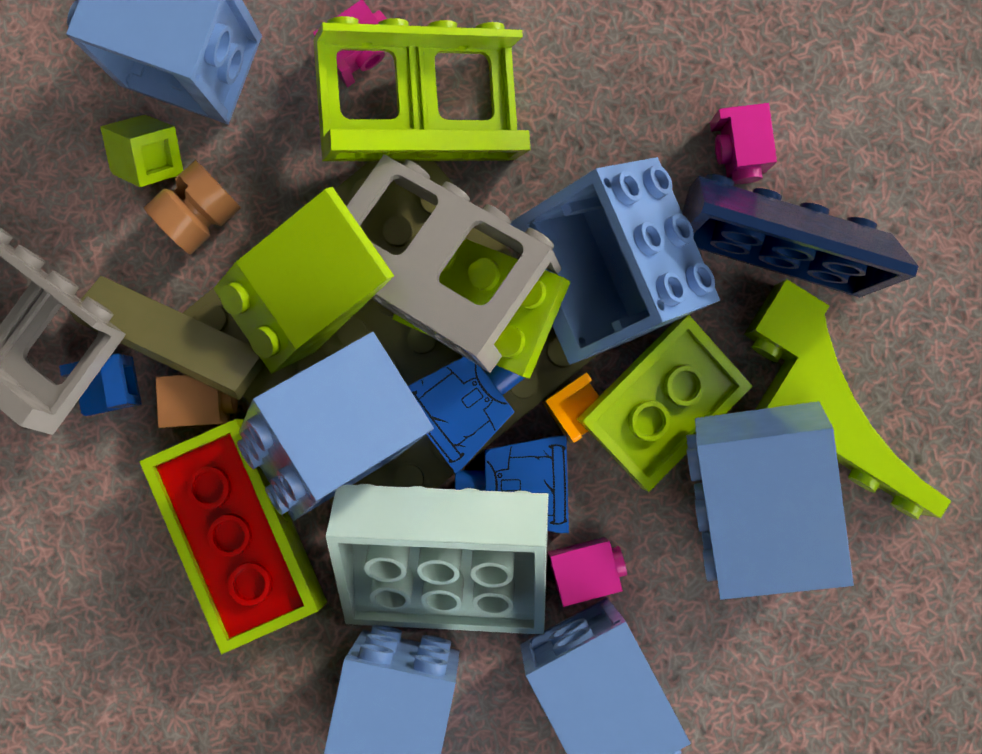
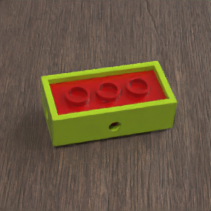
[139,419,327,655]

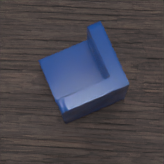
[59,353,142,416]

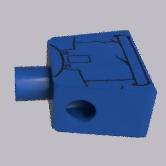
[408,357,525,473]
[455,435,569,533]

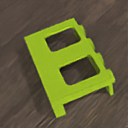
[313,16,531,161]

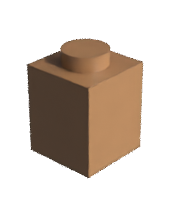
[156,375,238,428]

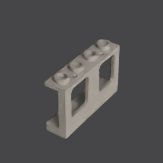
[347,155,562,373]
[0,228,126,435]

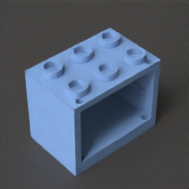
[66,0,262,125]
[510,157,720,365]
[237,332,434,521]
[686,401,854,600]
[520,597,691,754]
[324,625,460,754]

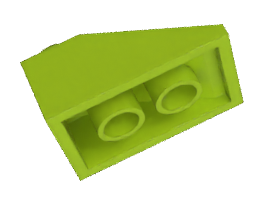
[213,187,394,374]

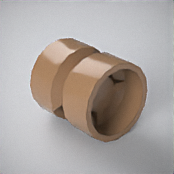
[143,159,241,255]

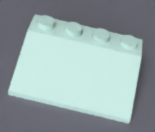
[326,484,548,635]

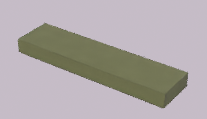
[70,276,265,400]

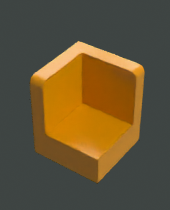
[542,372,599,443]

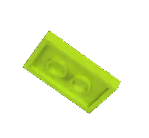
[392,239,571,379]
[577,315,753,492]

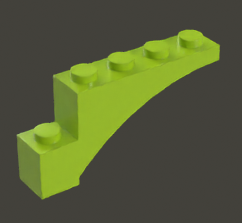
[744,279,951,520]

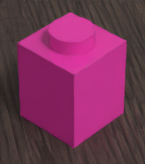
[548,537,627,607]

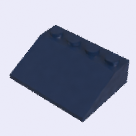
[682,174,919,298]

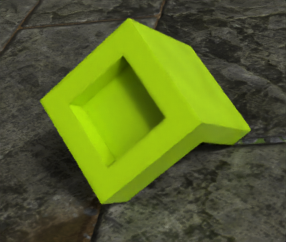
[100,115,183,187]

